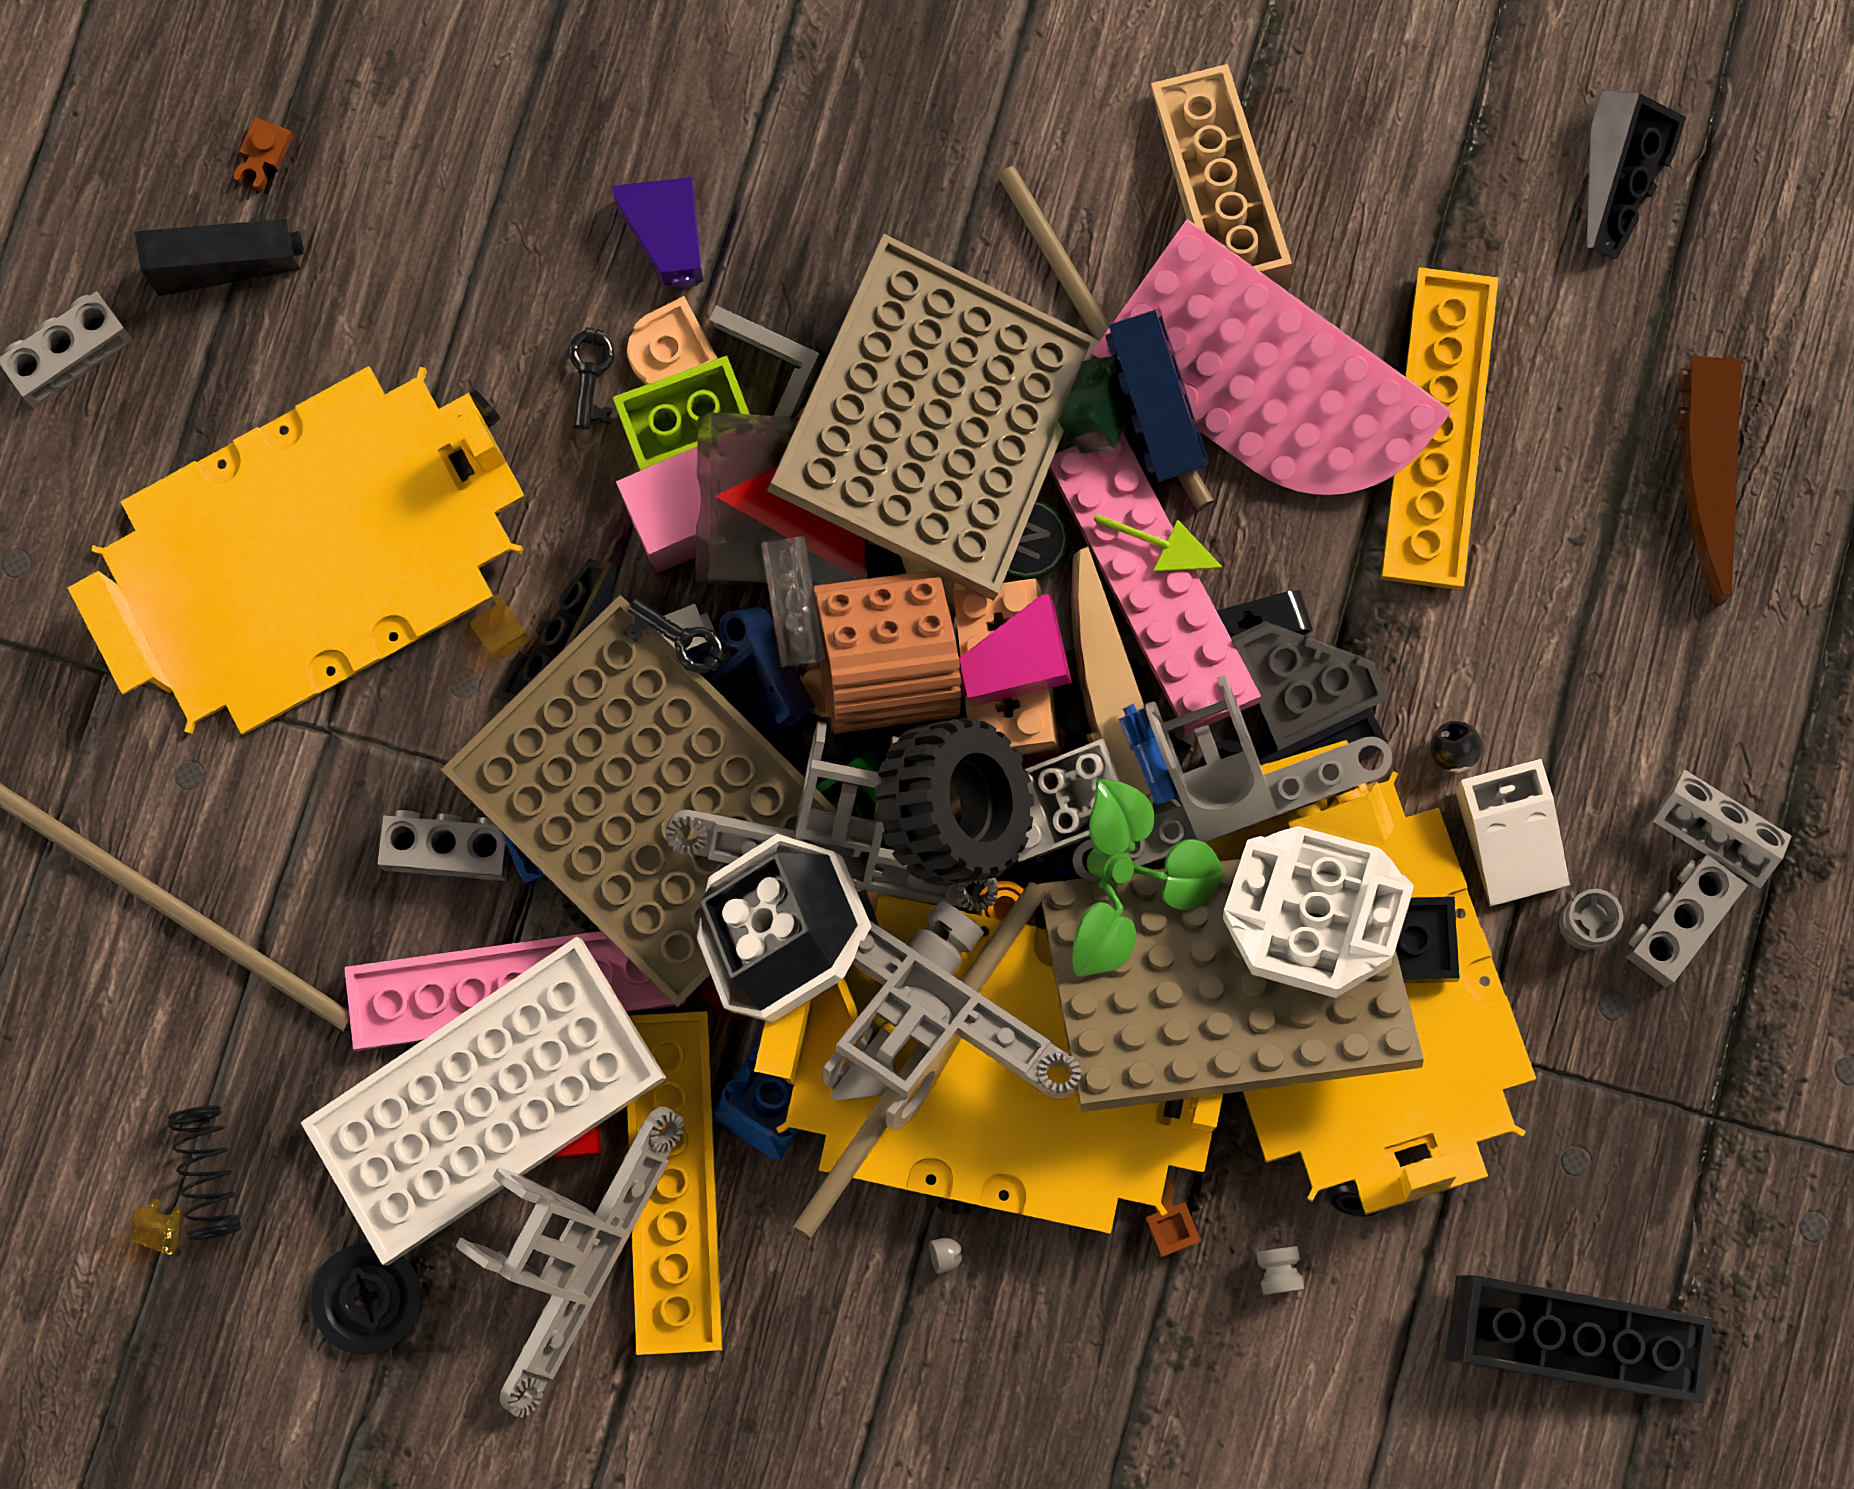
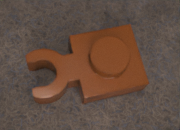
[234,117,294,193]
[1145,1177,1201,1257]

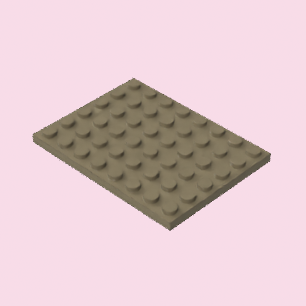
[767,234,1100,601]
[441,595,836,1007]
[1039,859,1424,1112]

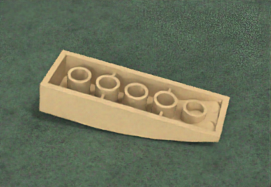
[1151,64,1292,289]
[1071,547,1151,795]

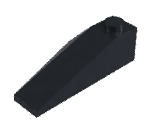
[1587,89,1686,259]
[494,559,617,704]

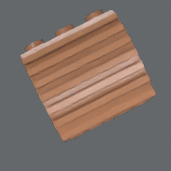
[812,571,961,734]

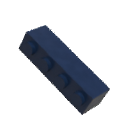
[1105,308,1209,482]

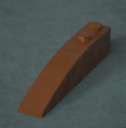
[1676,355,1742,605]

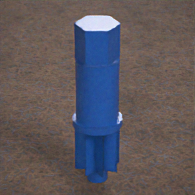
[1119,704,1178,804]

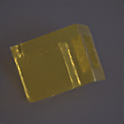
[470,594,530,663]

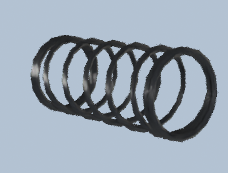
[167,1105,242,1241]

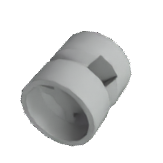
[1559,889,1624,950]
[907,900,984,975]

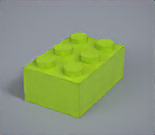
[613,355,756,471]

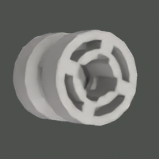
[1256,1246,1305,1295]

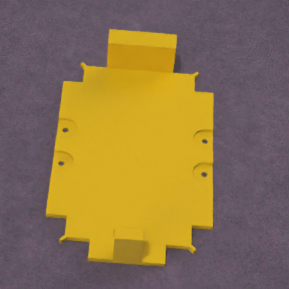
[68,366,526,736]
[1205,740,1536,1215]
[754,894,1223,1234]

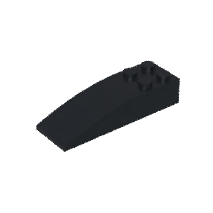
[1445,1275,1713,1403]

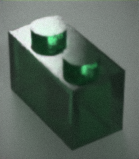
[1058,356,1133,454]

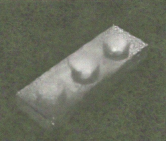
[761,536,825,667]

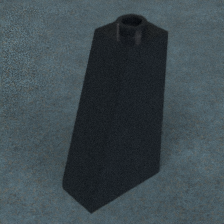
[134,219,304,296]

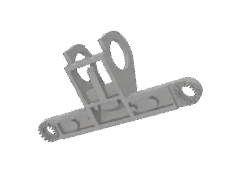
[1073,674,1393,882]
[666,721,998,912]
[823,920,1081,1131]
[456,1107,685,1417]

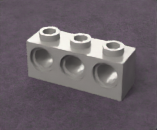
[0,291,133,409]
[1653,769,1792,888]
[378,810,510,881]
[1626,854,1748,988]

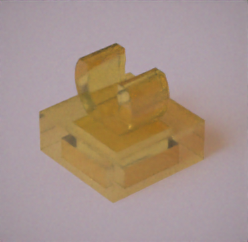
[132,1199,181,1255]

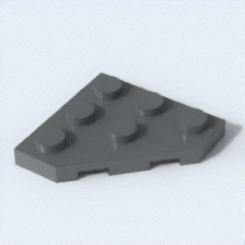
[1231,621,1389,751]

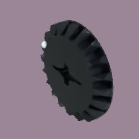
[311,1243,422,1355]

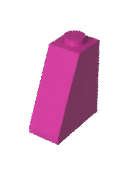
[959,594,1072,706]

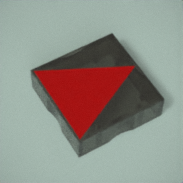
[695,412,869,588]

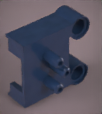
[687,607,816,744]

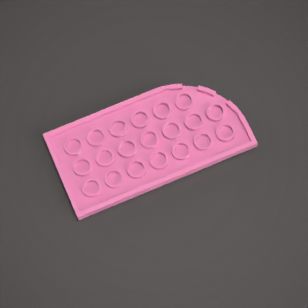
[1092,219,1451,495]

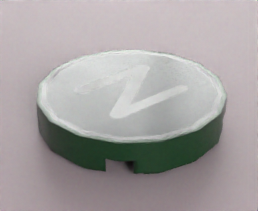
[1006,501,1067,580]

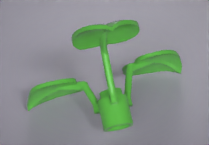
[1072,779,1223,976]

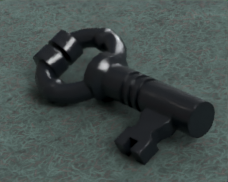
[568,327,615,430]
[624,597,726,673]

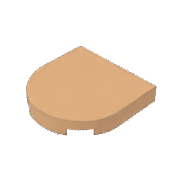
[627,296,718,385]

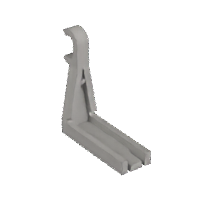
[709,305,824,469]

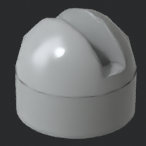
[929,1238,962,1274]

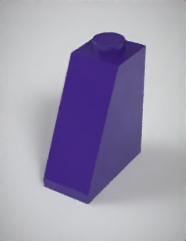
[612,177,704,289]

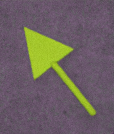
[1094,515,1223,572]

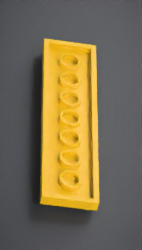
[1381,267,1499,590]
[627,1011,723,1355]

